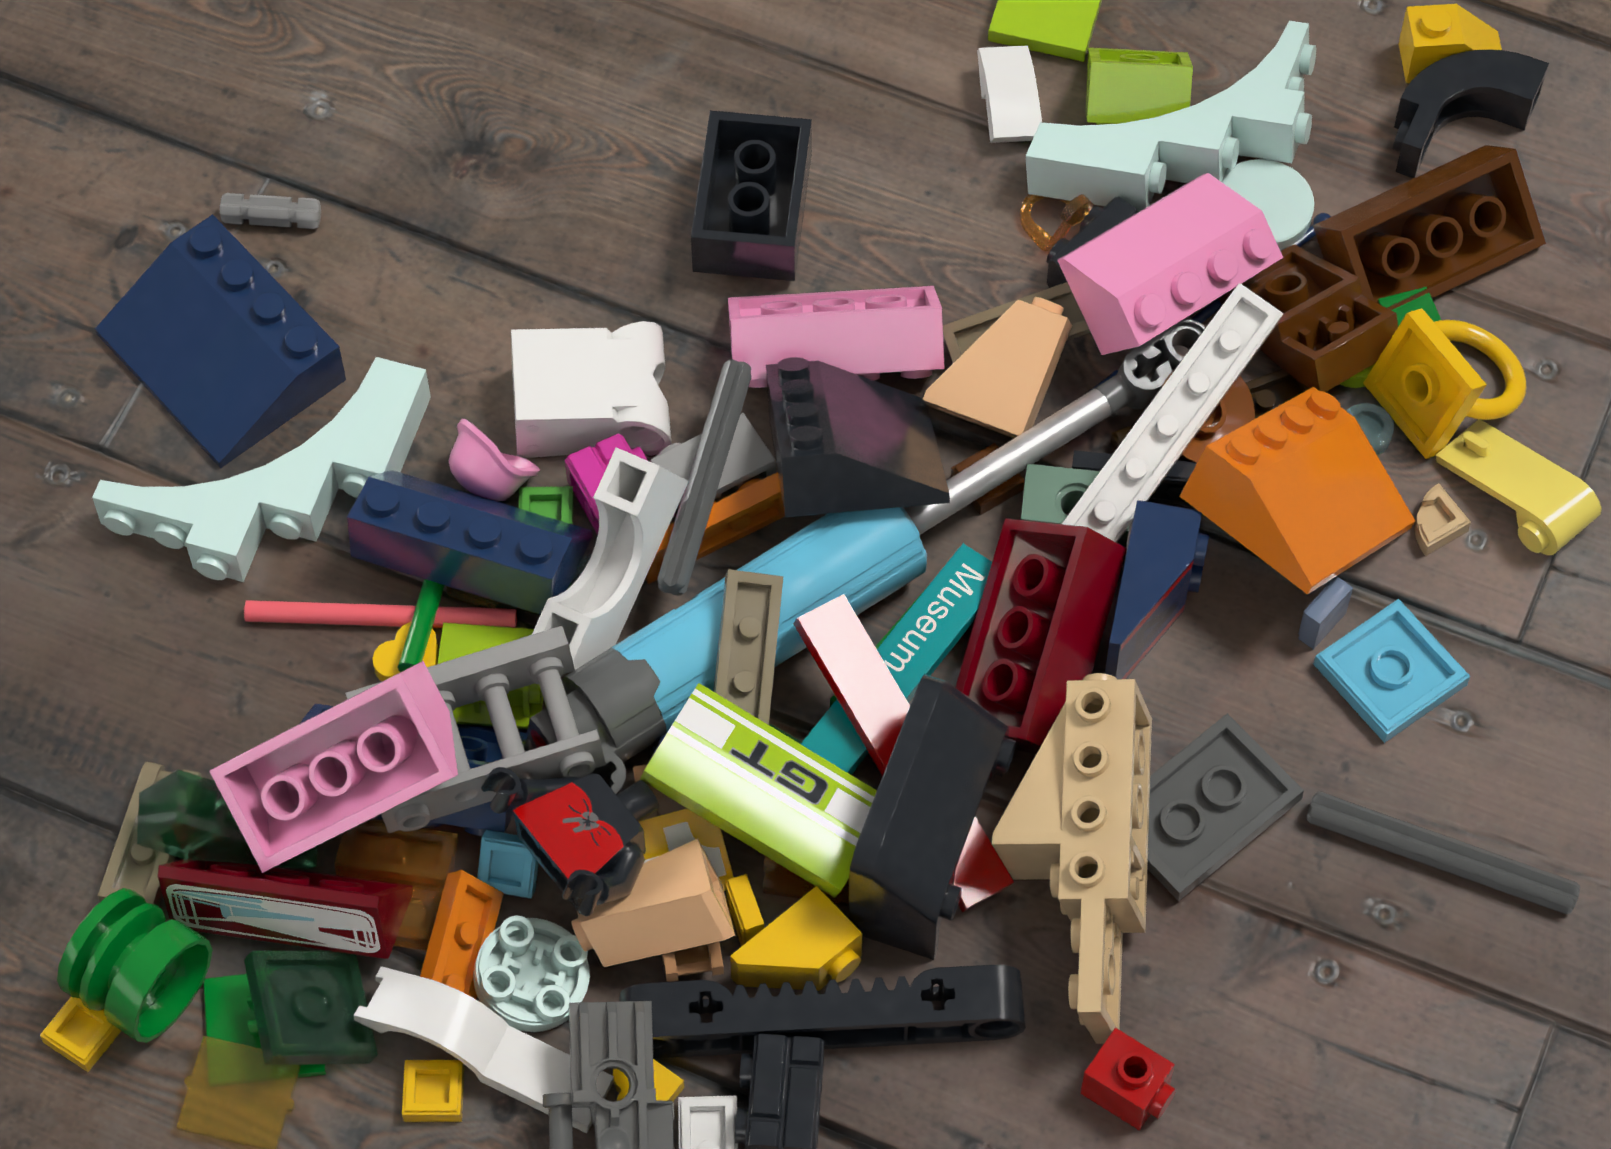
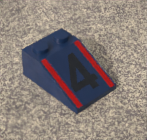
[1105,500,1209,679]

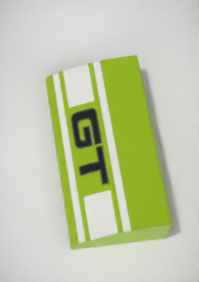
[640,683,877,898]

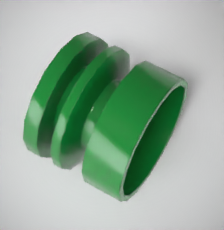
[57,888,213,1043]

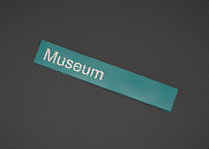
[801,543,992,775]

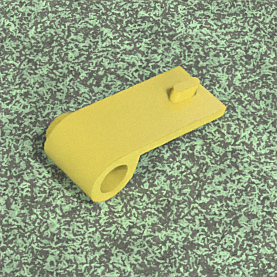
[1436,419,1601,555]

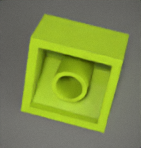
[1086,47,1193,125]

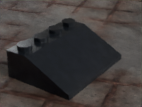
[766,357,950,517]

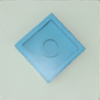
[1313,599,1470,743]

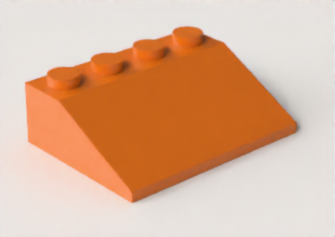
[1180,387,1415,595]

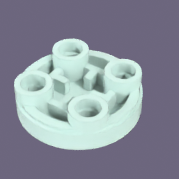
[1222,159,1314,250]
[473,915,590,1032]

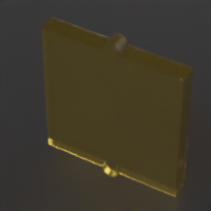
[177,1036,303,1149]

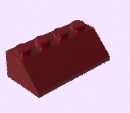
[955,519,1127,754]

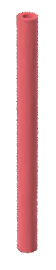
[244,600,517,628]

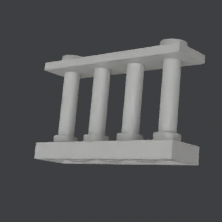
[345,626,606,833]

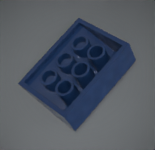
[95,214,346,468]

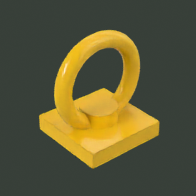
[1363,308,1527,459]

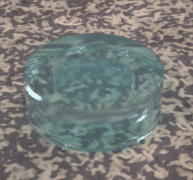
[1347,403,1394,456]

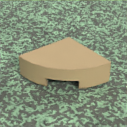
[1415,483,1471,556]

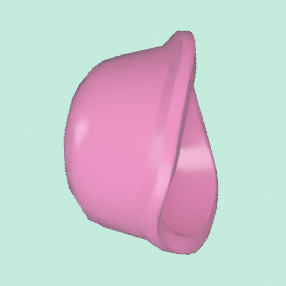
[448,419,540,502]

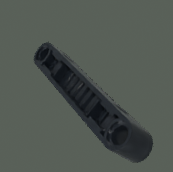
[619,965,1026,1059]

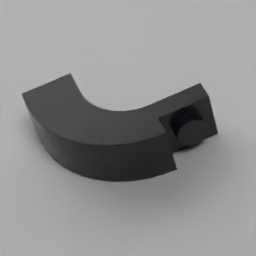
[1392,49,1549,178]

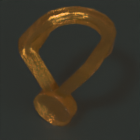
[1019,194,1093,251]

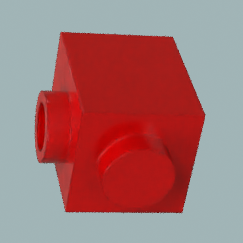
[1080,1027,1176,1131]

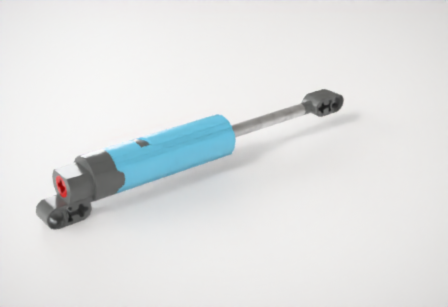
[527,320,1206,795]

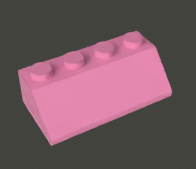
[1057,173,1283,355]
[728,286,944,388]
[210,661,458,873]

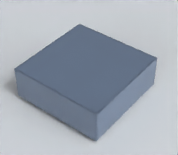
[1298,577,1353,650]

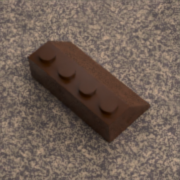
[1313,145,1546,310]

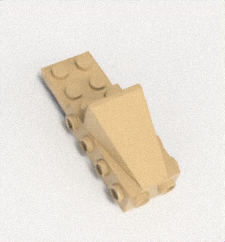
[992,673,1152,1044]

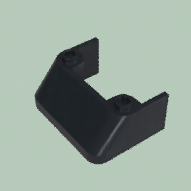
[849,674,1017,960]

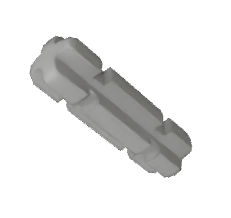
[220,193,321,229]

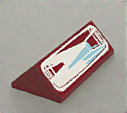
[158,855,413,959]

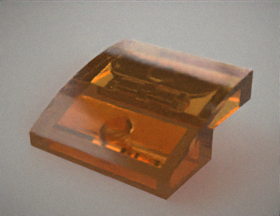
[334,820,458,951]

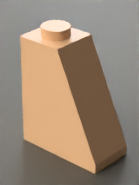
[923,297,1072,438]
[571,838,735,967]

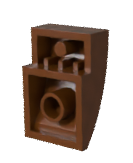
[1217,244,1398,392]

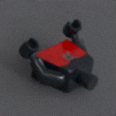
[481,767,659,916]

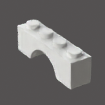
[532,447,689,670]

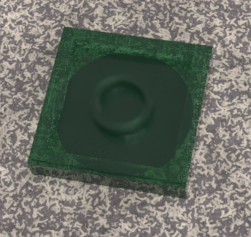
[244,951,378,1065]

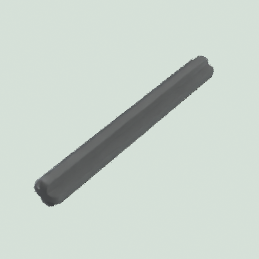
[657,359,752,596]
[1307,792,1580,914]

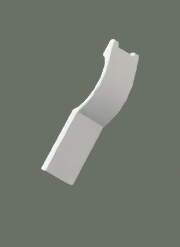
[354,967,614,1133]

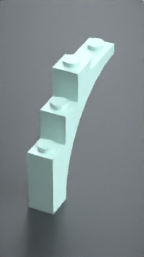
[1026,21,1316,212]
[92,357,431,582]

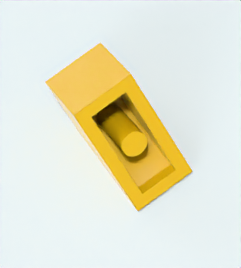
[1398,4,1502,83]
[730,886,862,991]

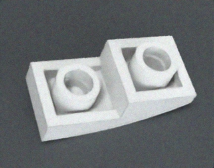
[977,46,1042,143]

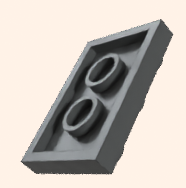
[1147,713,1304,901]

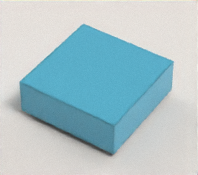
[477,830,538,898]

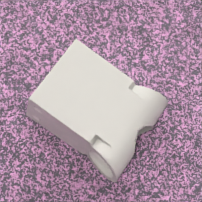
[511,321,672,458]

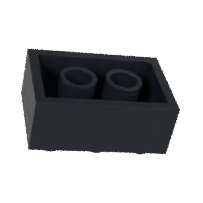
[691,110,812,281]

